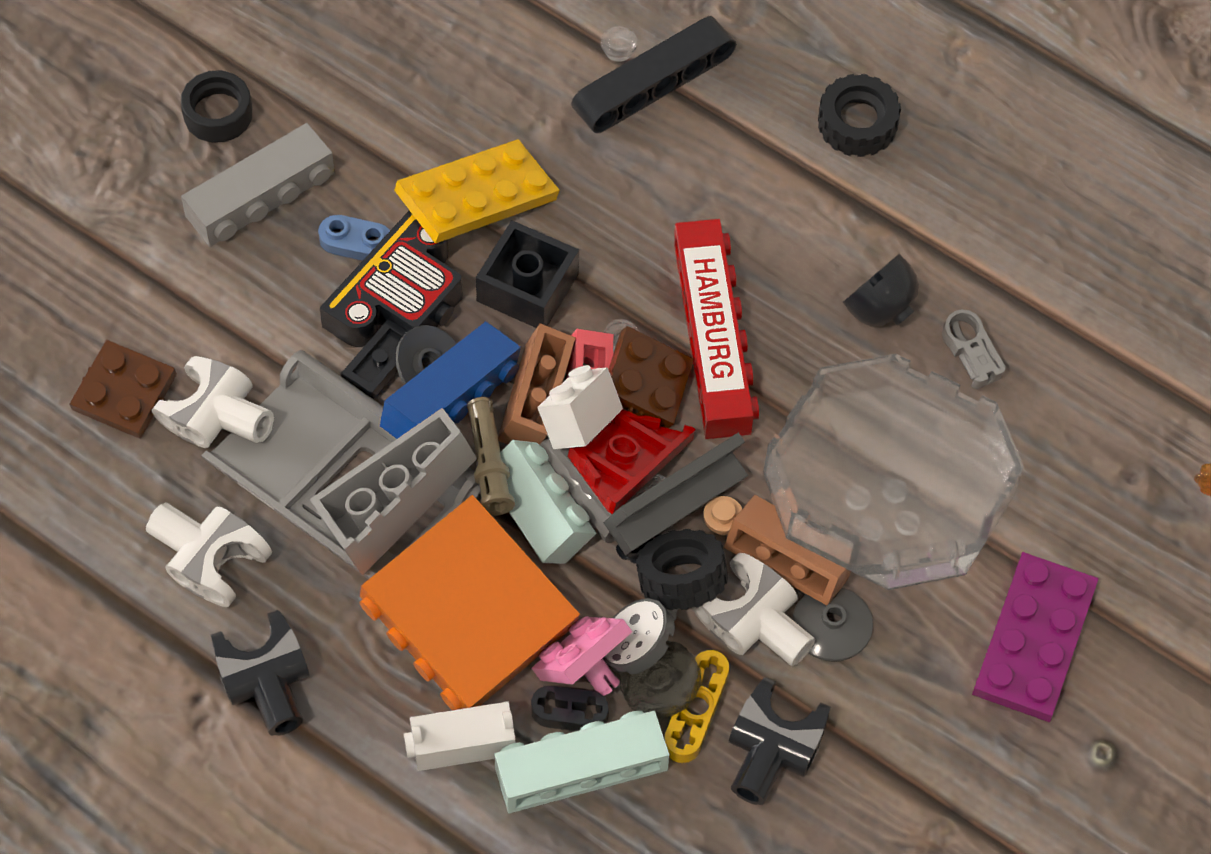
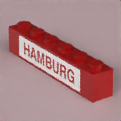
[674,219,759,439]

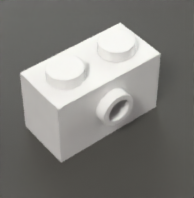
[537,366,623,449]

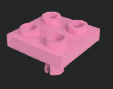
[531,616,632,696]

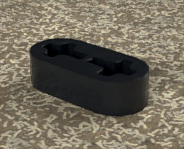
[531,686,609,731]

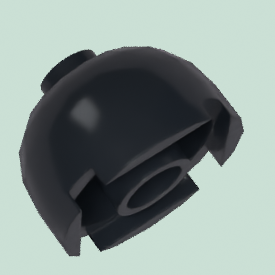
[843,253,919,327]

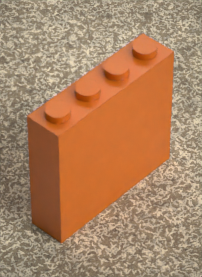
[359,495,580,710]

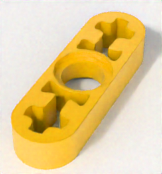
[664,650,729,763]

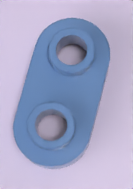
[318,215,390,261]

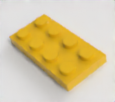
[394,139,560,244]

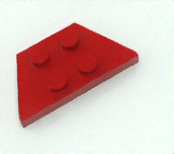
[567,410,696,514]

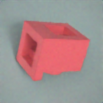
[566,329,614,379]

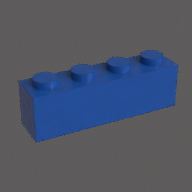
[380,321,521,439]

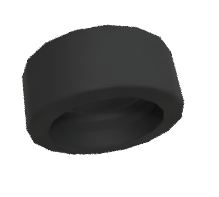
[181,70,253,143]

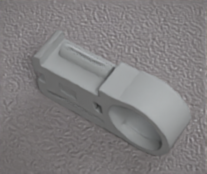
[942,309,1006,389]

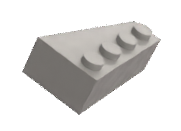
[309,408,477,576]

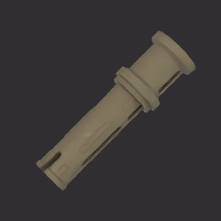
[467,397,515,516]

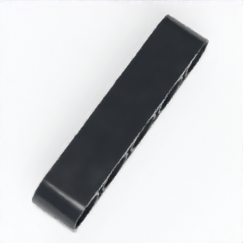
[571,16,737,133]

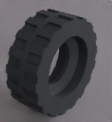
[818,74,901,157]
[636,529,728,610]

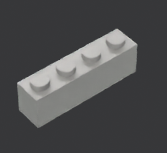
[181,123,335,247]

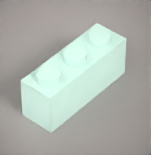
[500,440,596,564]

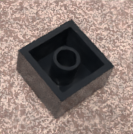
[476,220,579,328]

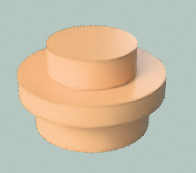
[703,496,742,535]

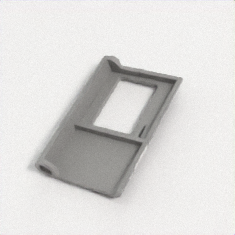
[201,350,482,579]

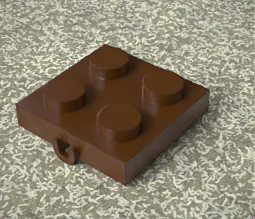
[608,326,694,428]
[69,339,177,439]

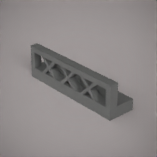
[603,432,748,555]

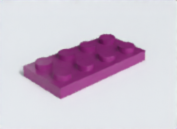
[972,552,1099,722]

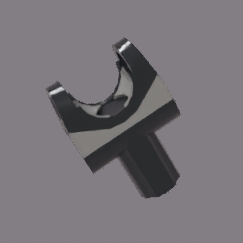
[211,610,310,736]
[729,677,831,805]

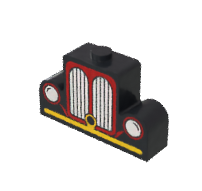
[320,210,462,347]

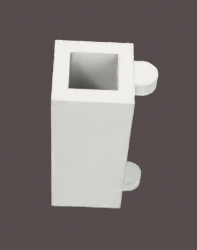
[404,701,515,771]

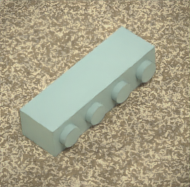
[494,710,669,814]

